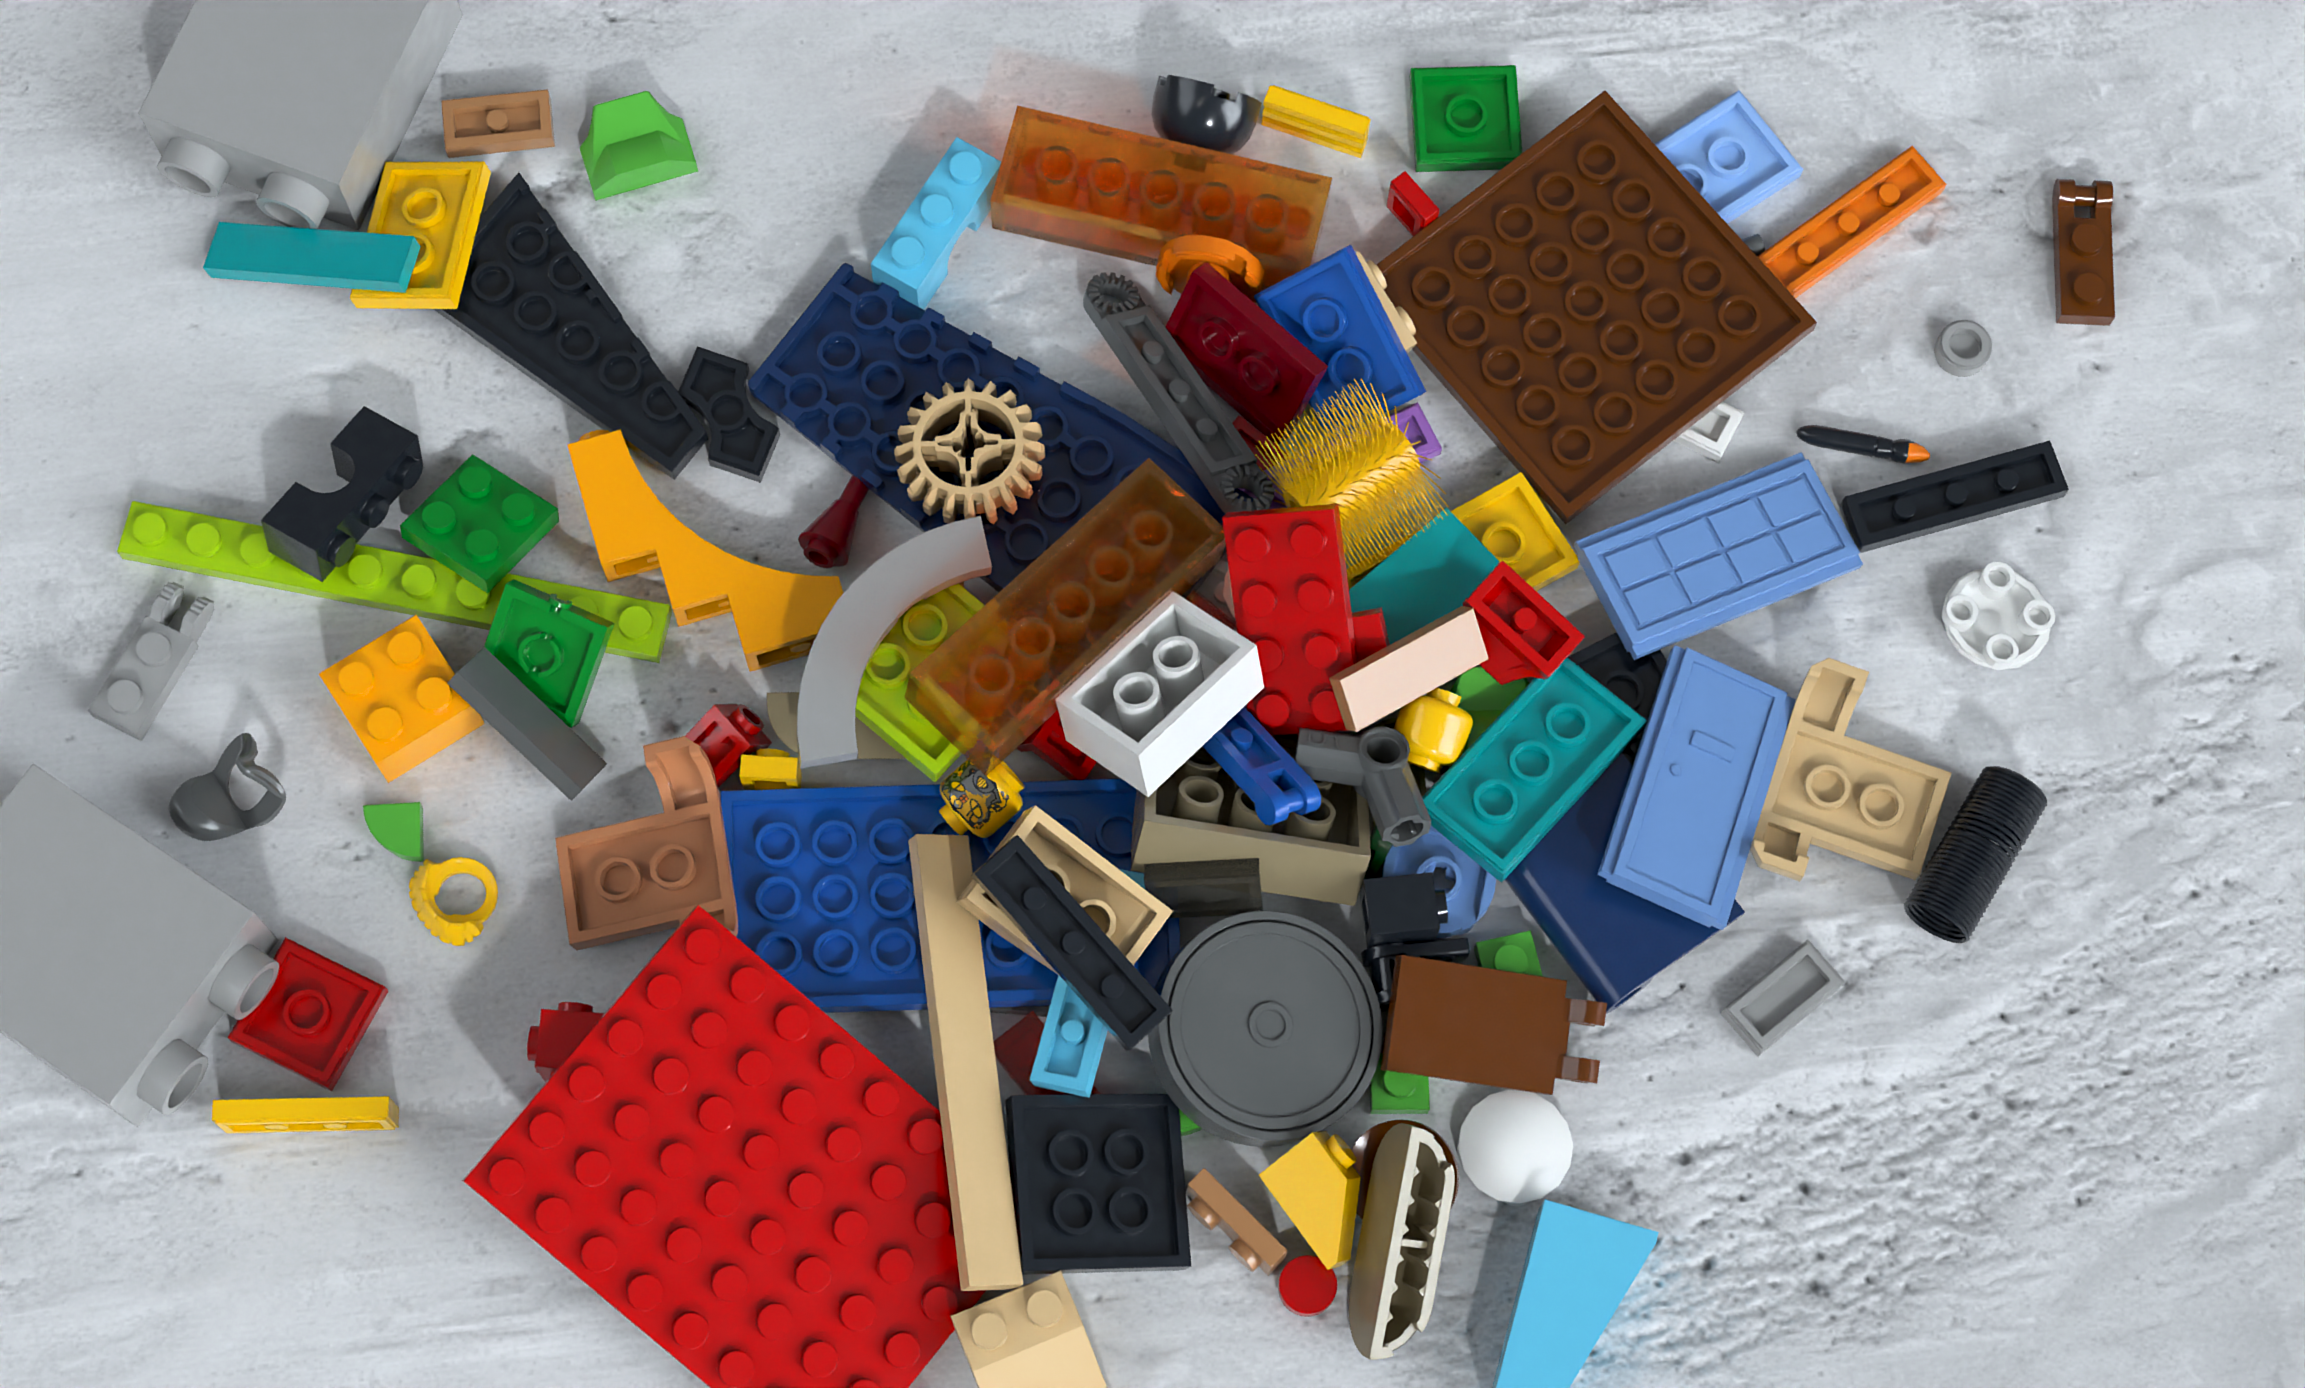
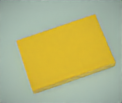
[350,161,491,309]

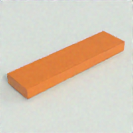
[1757,146,1947,298]

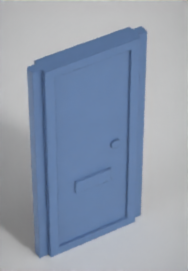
[1573,452,1863,660]
[1597,645,1796,930]

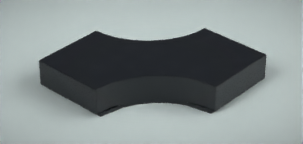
[678,346,780,483]

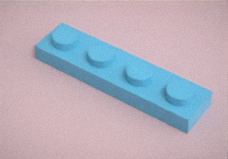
[1030,869,1148,1098]

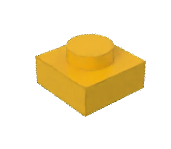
[739,748,802,790]

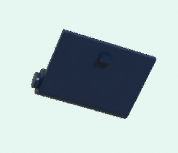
[1505,753,1745,1014]

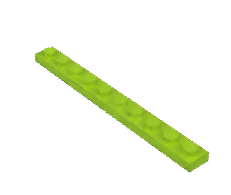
[117,501,672,663]

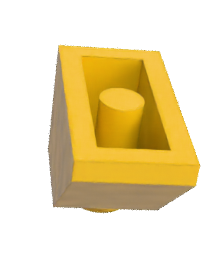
[1258,1131,1361,1270]

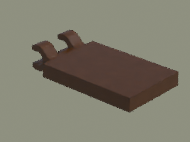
[1381,955,1607,1095]

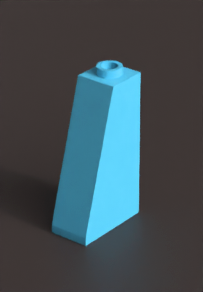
[1492,1199,1659,1388]

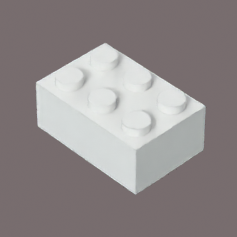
[1055,591,1264,797]

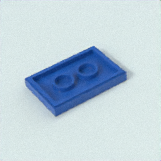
[1254,245,1426,441]

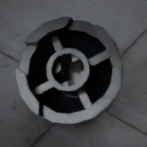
[1152,75,1262,166]

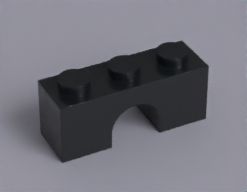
[261,406,423,582]

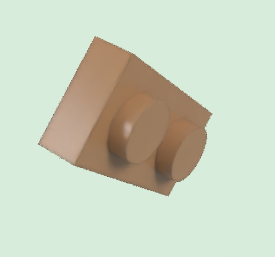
[441,89,555,158]
[1186,1168,1288,1276]

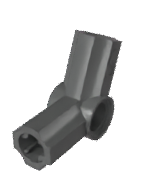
[1294,727,1431,847]

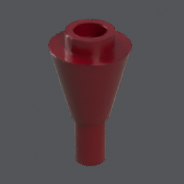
[798,476,869,569]

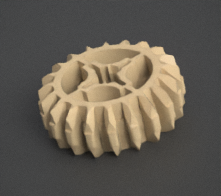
[894,378,1045,524]

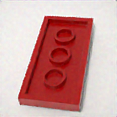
[1222,504,1358,735]

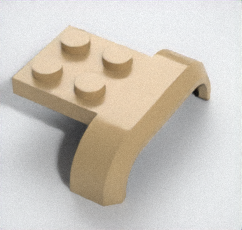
[1750,658,1951,882]

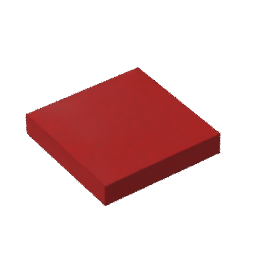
[228,937,389,1092]

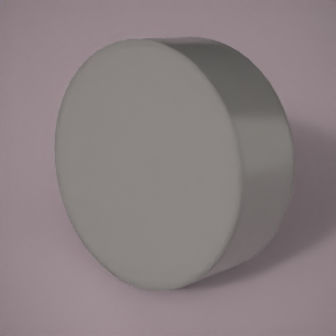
[1934,320,1992,377]

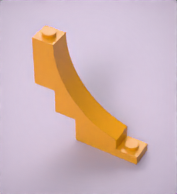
[567,429,844,672]

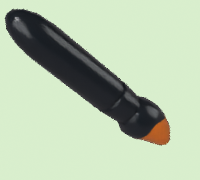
[1796,425,1930,464]

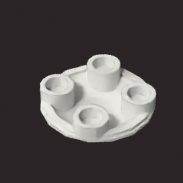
[1942,562,2055,670]
[1456,1090,1573,1207]

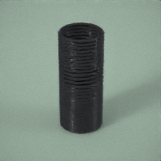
[1904,766,2047,943]

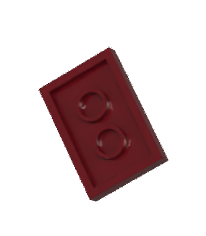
[1165,262,1328,445]

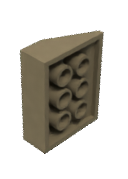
[1131,734,1371,906]

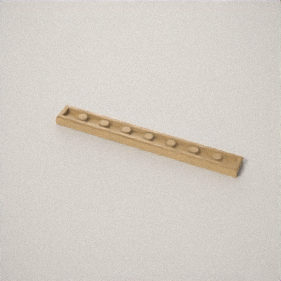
[908,834,1023,1291]

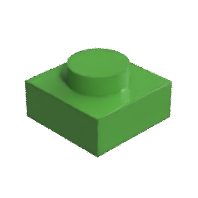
[1474,931,1543,977]
[1369,1053,1430,1114]

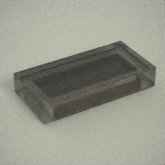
[1144,858,1263,918]

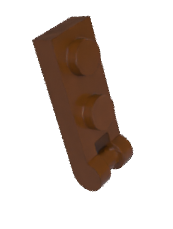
[2052,178,2115,326]

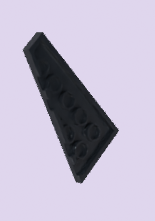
[433,173,708,480]

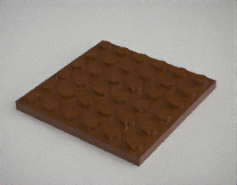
[1377,91,1817,525]

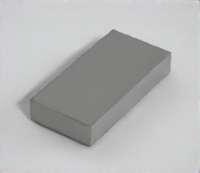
[1720,939,1846,1057]

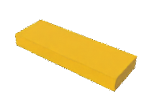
[212,1096,399,1133]

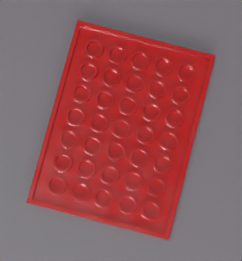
[462,905,986,1388]

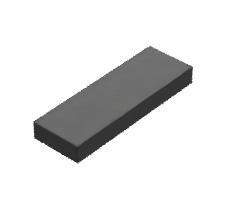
[448,647,607,801]

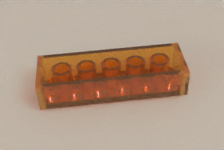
[990,105,1332,291]
[905,458,1226,776]

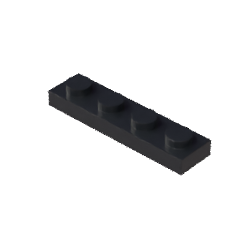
[1840,440,2069,553]
[971,835,1173,1051]

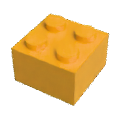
[319,615,485,783]

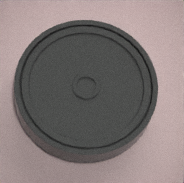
[1148,911,1382,1147]

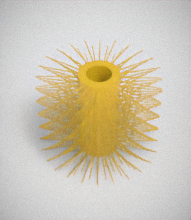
[1255,378,1449,583]

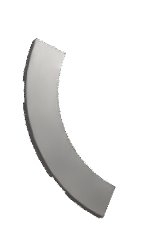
[797,516,992,769]

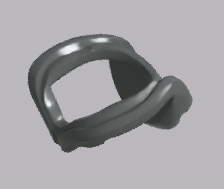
[169,733,286,841]

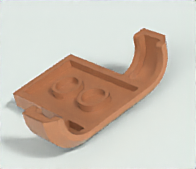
[555,736,738,951]

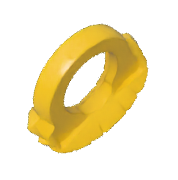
[409,857,498,946]

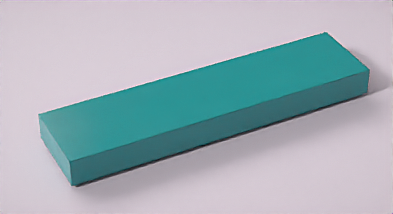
[203,222,421,293]

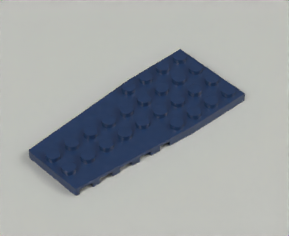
[748,263,1254,659]

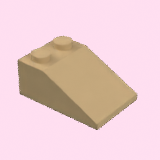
[956,805,1173,975]
[951,1271,1107,1388]

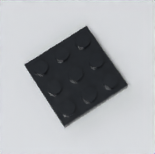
[1005,1094,1192,1275]

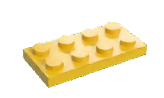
[1347,472,1580,591]

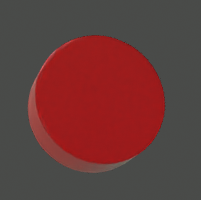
[1278,1255,1337,1317]

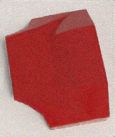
[1462,560,1585,685]

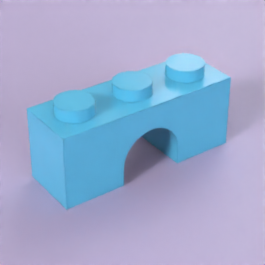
[871,137,1004,310]

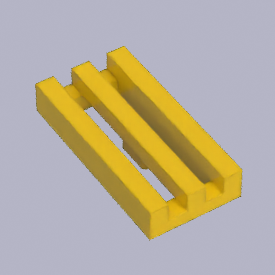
[1261,85,1371,158]

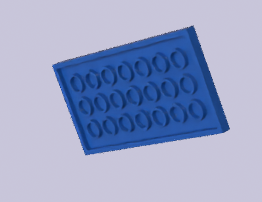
[721,779,1180,1013]

